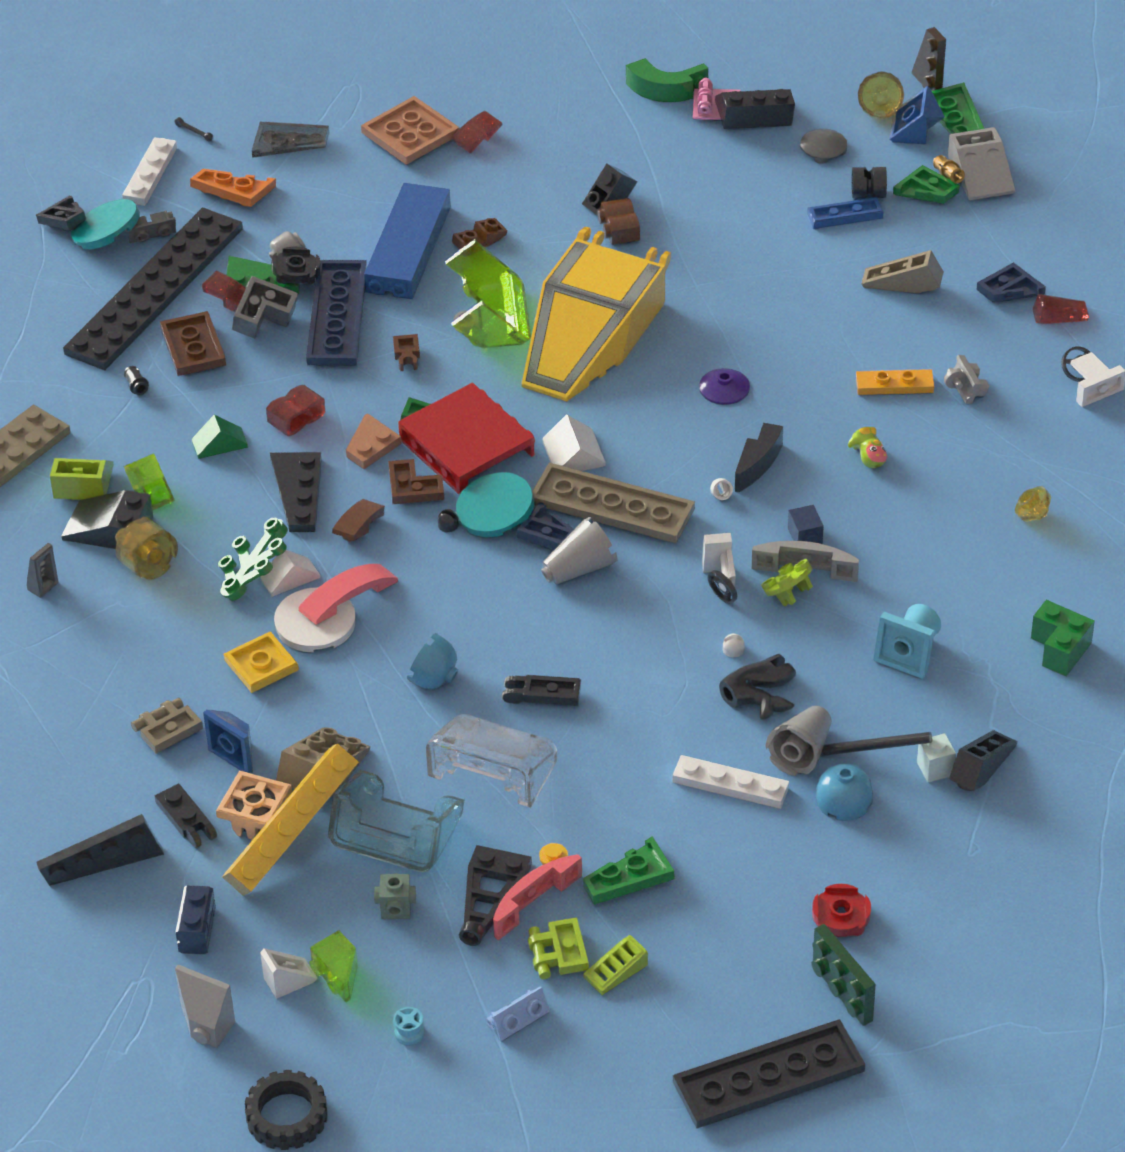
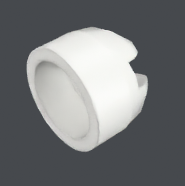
[710,478,733,500]
[723,633,745,658]

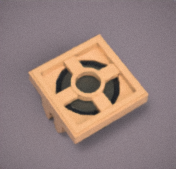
[216,771,292,840]

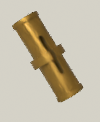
[933,155,965,183]

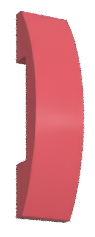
[299,564,398,625]
[493,854,582,940]

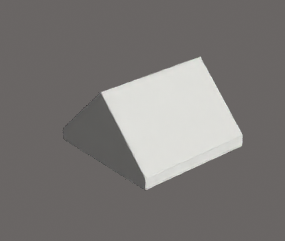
[543,415,606,471]

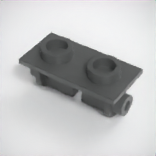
[126,210,176,243]

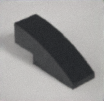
[735,423,783,492]

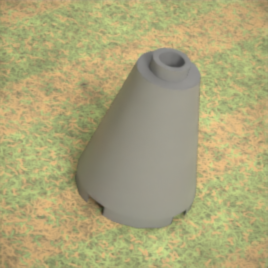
[541,517,618,584]
[765,706,832,776]

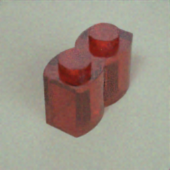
[266,385,326,436]

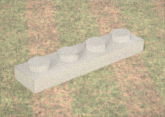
[122,137,177,206]
[673,755,789,809]

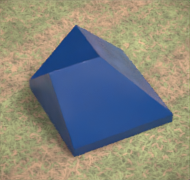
[889,86,945,144]
[203,709,253,774]

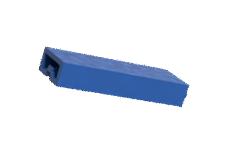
[364,183,451,299]

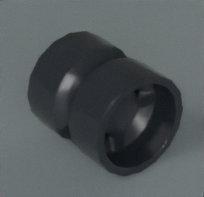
[851,167,887,198]

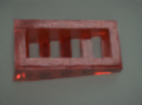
[1033,294,1089,324]

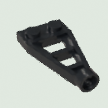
[459,845,532,946]

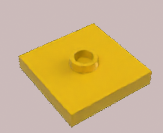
[223,631,299,693]

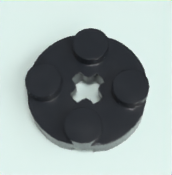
[271,246,321,285]

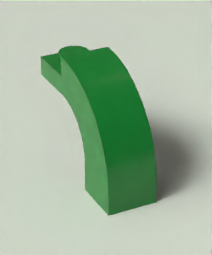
[626,58,709,102]

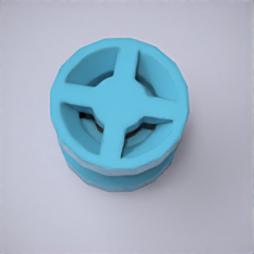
[393,1007,424,1045]

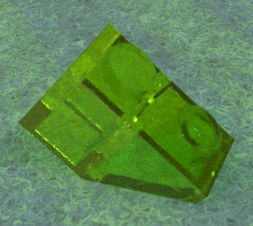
[123,453,175,510]
[309,930,358,1002]

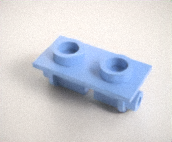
[486,986,550,1041]

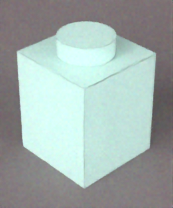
[917,733,956,782]

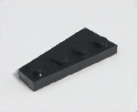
[270,452,322,532]

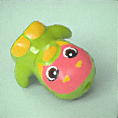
[848,427,887,468]

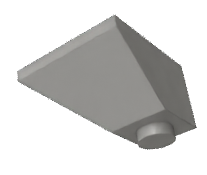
[175,964,235,1048]

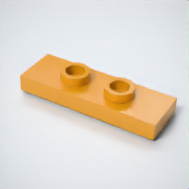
[856,369,934,395]

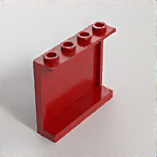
[398,382,535,495]

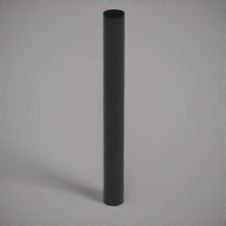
[822,732,932,756]

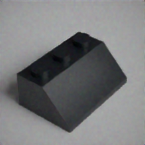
[715,89,795,129]

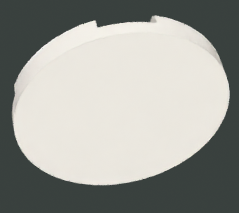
[274,587,356,652]

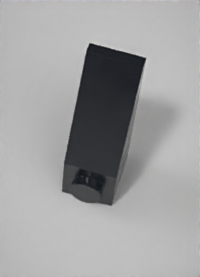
[949,730,1018,791]

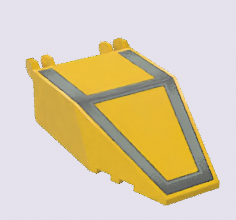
[521,227,671,402]

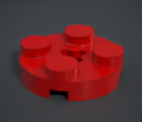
[812,884,871,937]

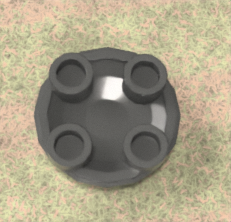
[800,129,847,164]

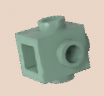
[374,873,416,919]

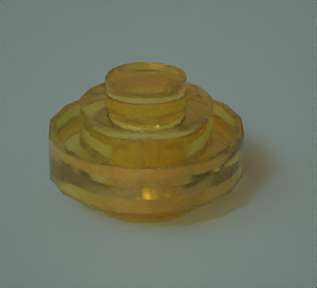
[1015,486,1051,521]

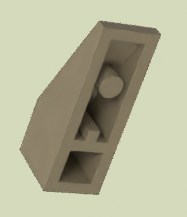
[861,250,944,293]

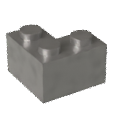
[232,276,298,339]

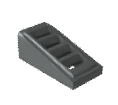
[27,543,59,598]

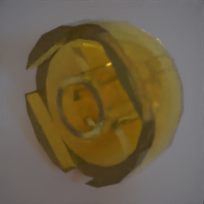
[858,71,904,119]

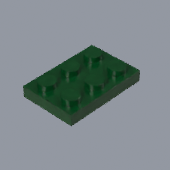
[811,924,876,1026]

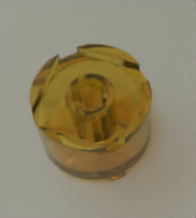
[115,517,178,580]

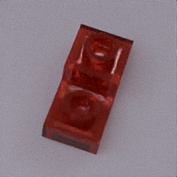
[452,110,503,154]
[202,270,246,312]

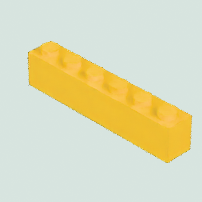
[222,743,359,896]

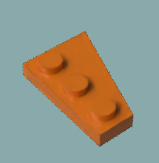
[190,169,276,207]

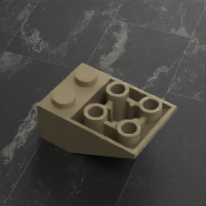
[276,727,371,797]

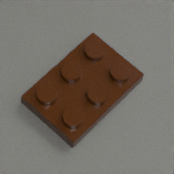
[160,311,226,376]

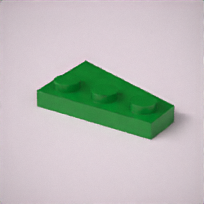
[225,256,300,295]
[583,836,675,905]

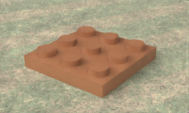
[361,96,460,165]

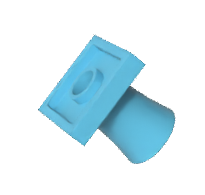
[873,604,941,679]

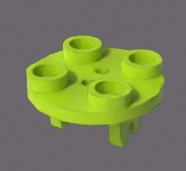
[761,559,813,606]

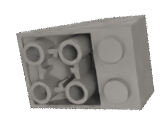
[948,127,1015,201]

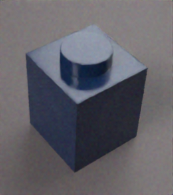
[788,505,824,544]

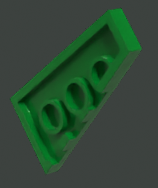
[932,82,985,134]

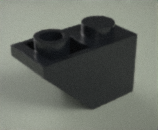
[582,163,638,215]

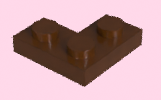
[388,459,445,504]

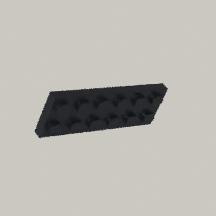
[673,1019,865,1129]

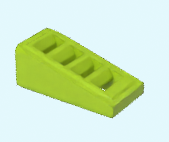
[583,935,648,995]

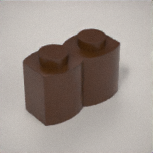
[597,198,640,245]

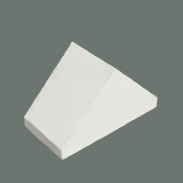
[260,550,320,597]
[260,948,318,999]

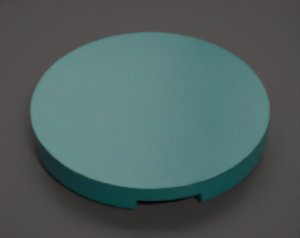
[71,199,140,250]
[456,472,534,537]

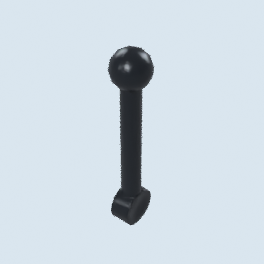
[174,117,213,141]

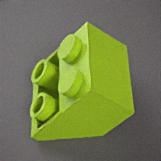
[50,458,114,500]

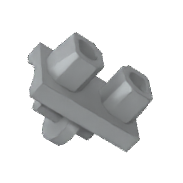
[944,355,989,404]

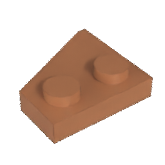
[346,413,402,469]

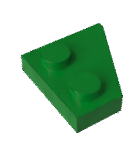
[893,165,960,204]

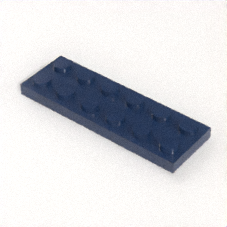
[306,260,367,366]

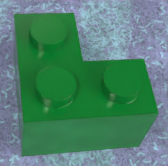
[1031,599,1095,677]

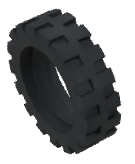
[245,1070,328,1150]

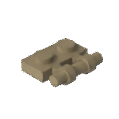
[131,697,203,754]

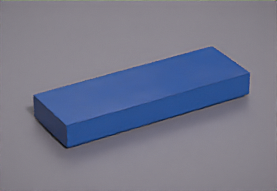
[807,197,884,229]

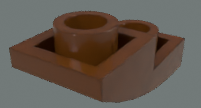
[452,218,508,255]
[332,499,385,541]

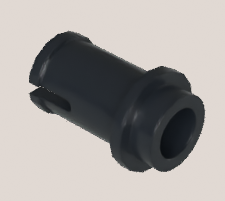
[124,366,149,395]

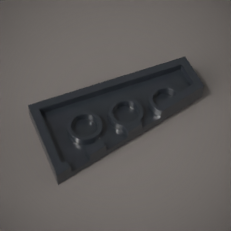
[36,814,164,886]

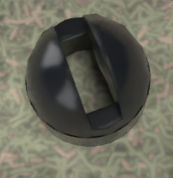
[437,509,459,532]

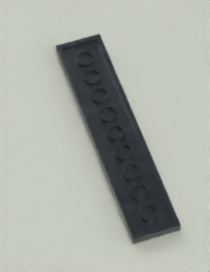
[63,207,243,371]

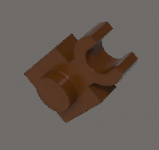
[393,334,420,371]

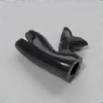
[719,653,796,720]

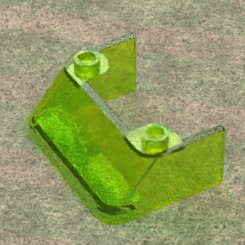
[445,239,531,348]

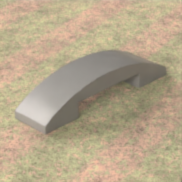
[752,541,859,582]

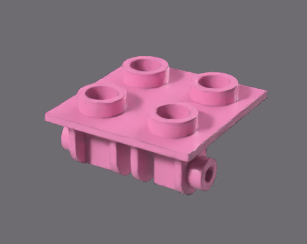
[693,78,740,120]

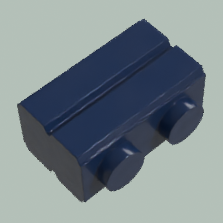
[175,885,216,954]

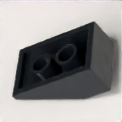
[61,490,153,553]

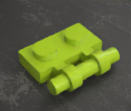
[528,917,589,980]

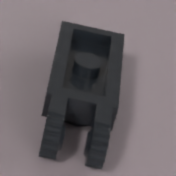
[502,675,581,706]
[154,783,217,848]

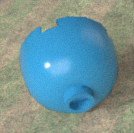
[407,633,459,690]
[816,764,873,821]

